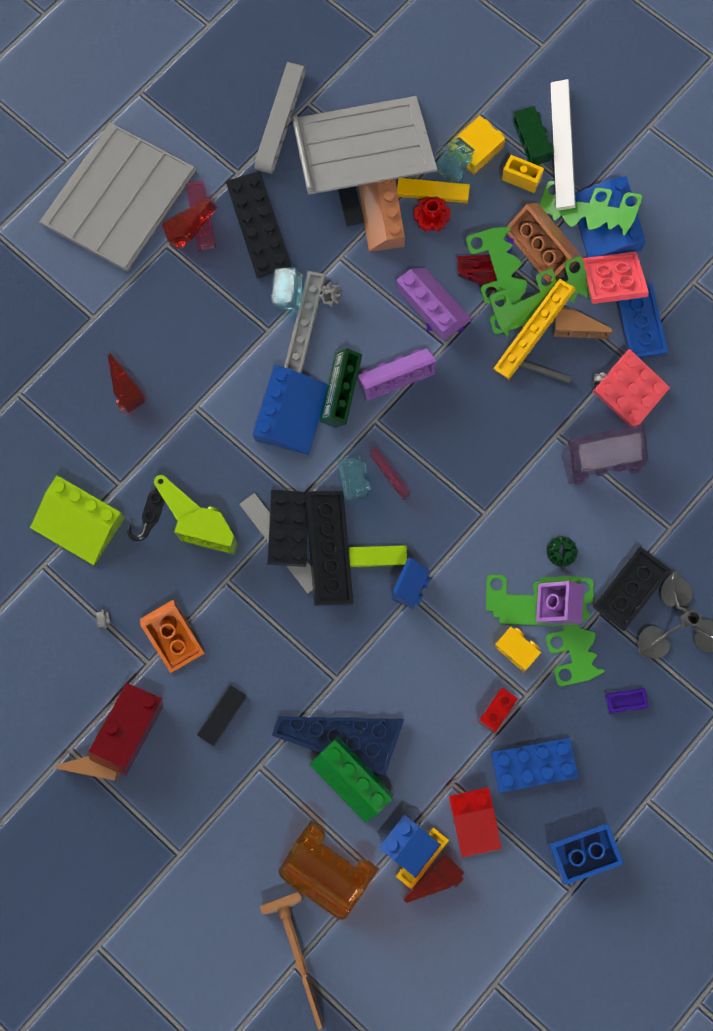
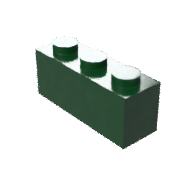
[513,106,554,165]

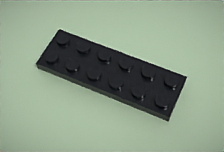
[226,171,291,278]
[305,491,354,606]

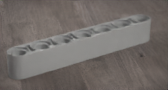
[254,62,306,174]

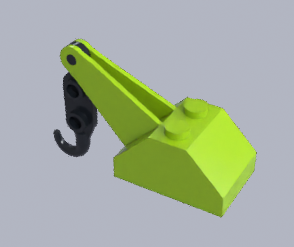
[127,475,238,555]

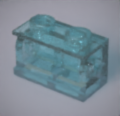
[436,137,475,183]
[271,267,303,310]
[338,456,371,501]

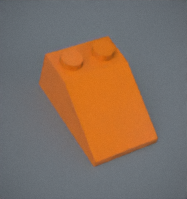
[140,599,205,673]

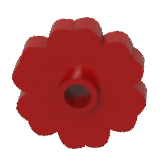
[414,197,450,232]

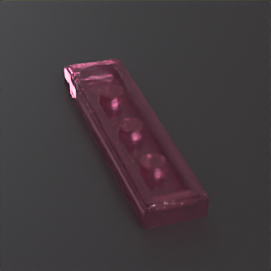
[185,181,216,251]

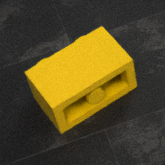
[502,155,544,194]
[494,627,541,673]

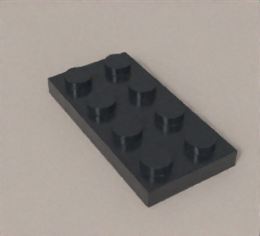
[267,490,308,567]
[593,547,671,631]

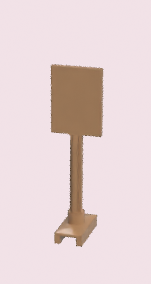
[260,892,325,1030]

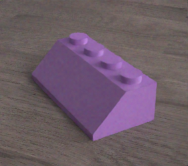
[396,268,472,341]
[357,348,436,401]

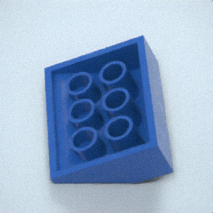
[575,176,646,258]
[253,365,328,455]

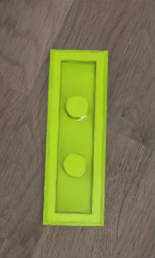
[349,546,407,567]

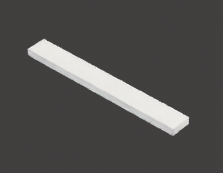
[551,79,576,211]

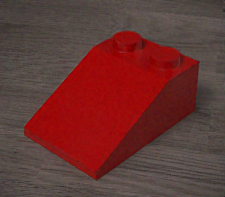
[448,787,501,857]

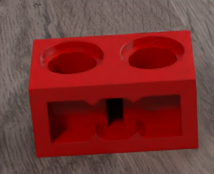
[478,688,518,733]

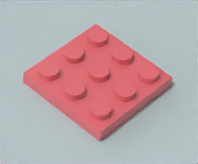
[582,251,649,304]
[592,349,670,429]

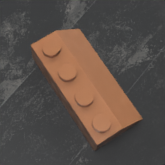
[358,179,405,252]
[507,203,582,284]

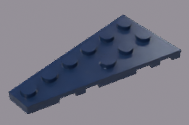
[272,716,404,776]

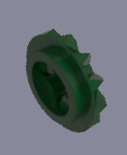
[547,536,578,567]

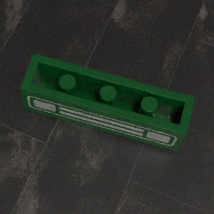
[320,348,362,428]

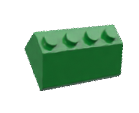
[309,736,394,823]

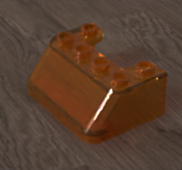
[279,820,379,920]

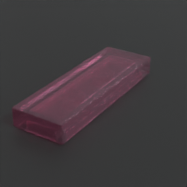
[370,447,410,500]

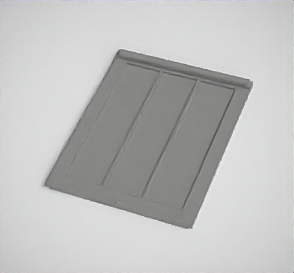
[292,96,437,195]
[39,123,197,272]

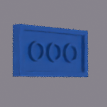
[617,283,668,359]
[491,738,579,793]

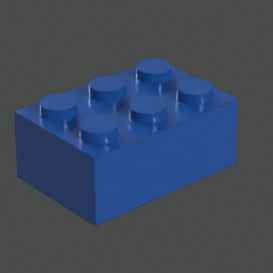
[548,824,624,885]

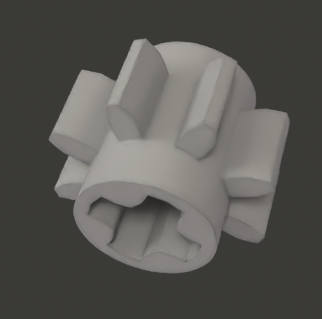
[319,282,343,307]

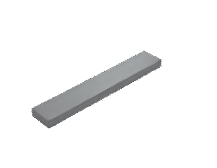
[284,271,326,373]
[239,493,313,594]

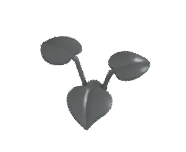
[638,571,713,659]

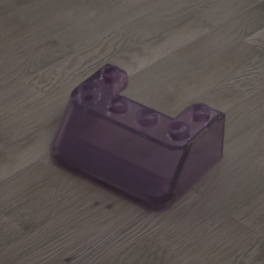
[561,425,648,485]

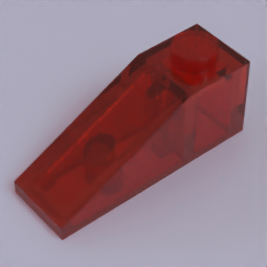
[162,198,217,249]
[108,353,146,414]
[403,855,464,903]

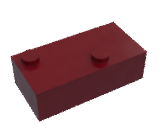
[88,683,163,776]

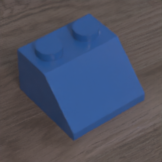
[392,557,431,609]
[379,815,441,878]

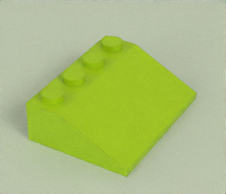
[30,475,125,566]

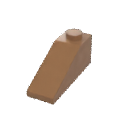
[553,307,612,339]
[56,756,120,781]

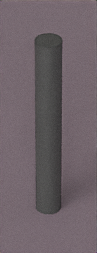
[519,361,572,384]

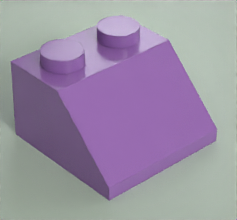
[536,581,584,625]

